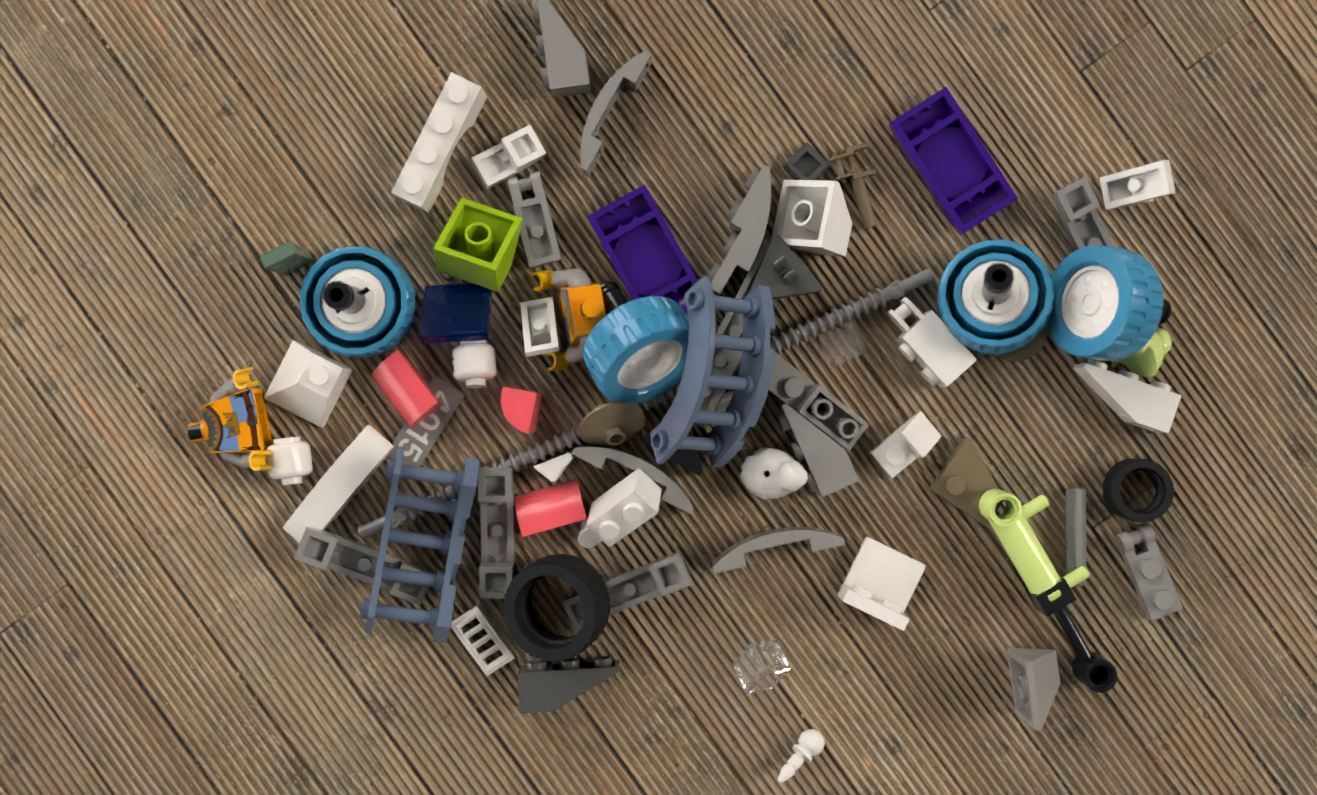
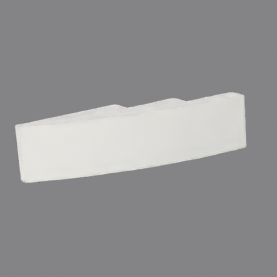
[282,425,394,543]

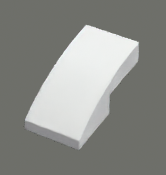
[471,125,546,190]

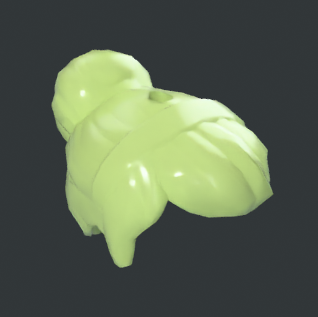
[1110,328,1172,378]

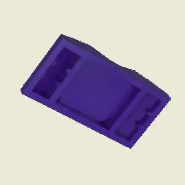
[889,87,1018,235]
[587,184,698,314]

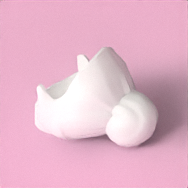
[740,447,808,499]

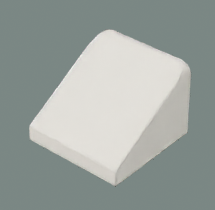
[533,451,575,482]

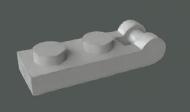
[507,171,562,269]
[1115,522,1183,621]

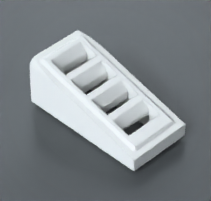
[451,602,515,676]

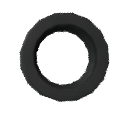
[1103,458,1174,522]

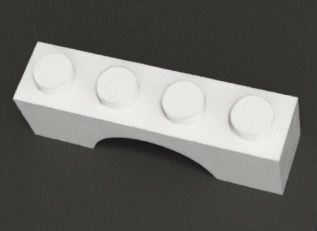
[391,72,487,213]

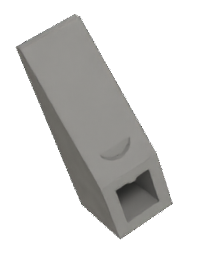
[532,0,591,98]
[776,403,859,497]

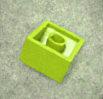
[433,197,523,292]

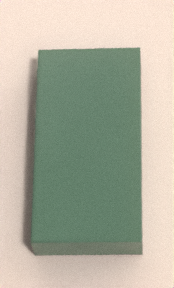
[260,242,315,275]

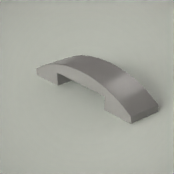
[580,50,652,177]
[1054,176,1115,251]
[571,446,694,514]
[478,468,515,599]
[293,527,433,605]
[711,527,845,574]
[562,552,693,632]

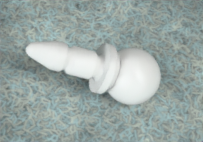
[778,729,825,783]

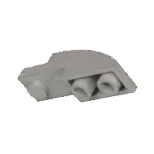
[708,164,771,296]
[768,353,869,451]

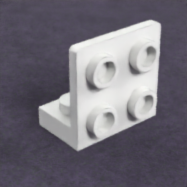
[837,537,926,631]

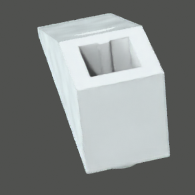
[1073,359,1182,434]

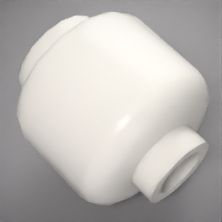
[452,338,497,388]
[266,436,313,485]

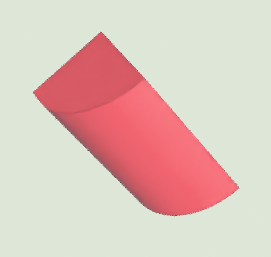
[371,349,443,429]
[501,387,543,434]
[515,478,589,537]

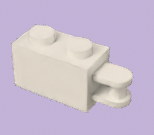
[887,297,977,387]
[577,468,662,548]

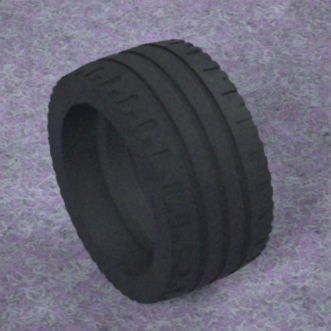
[503,554,611,661]

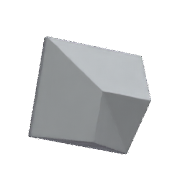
[1007,648,1060,731]

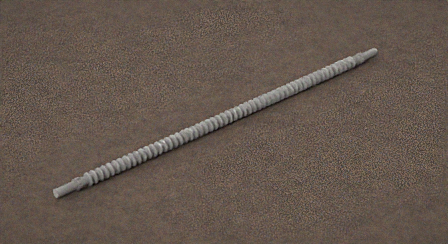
[357,269,934,539]

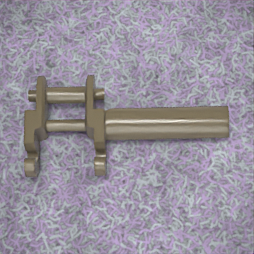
[828,143,877,230]

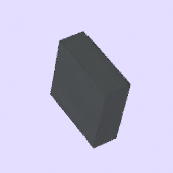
[783,142,830,180]

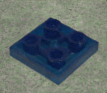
[419,283,493,344]

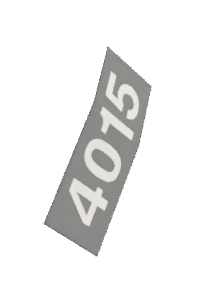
[387,376,465,467]

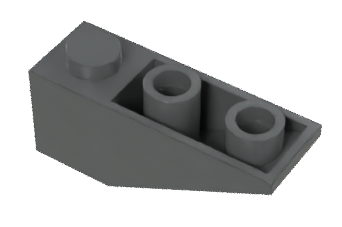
[518,656,620,713]

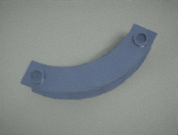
[650,276,775,468]
[360,446,480,644]

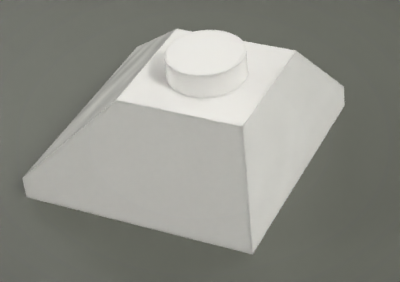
[771,180,852,257]
[264,340,353,428]

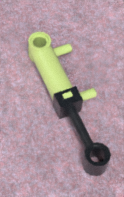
[979,489,1118,693]

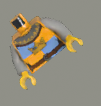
[531,269,606,371]
[187,367,273,471]

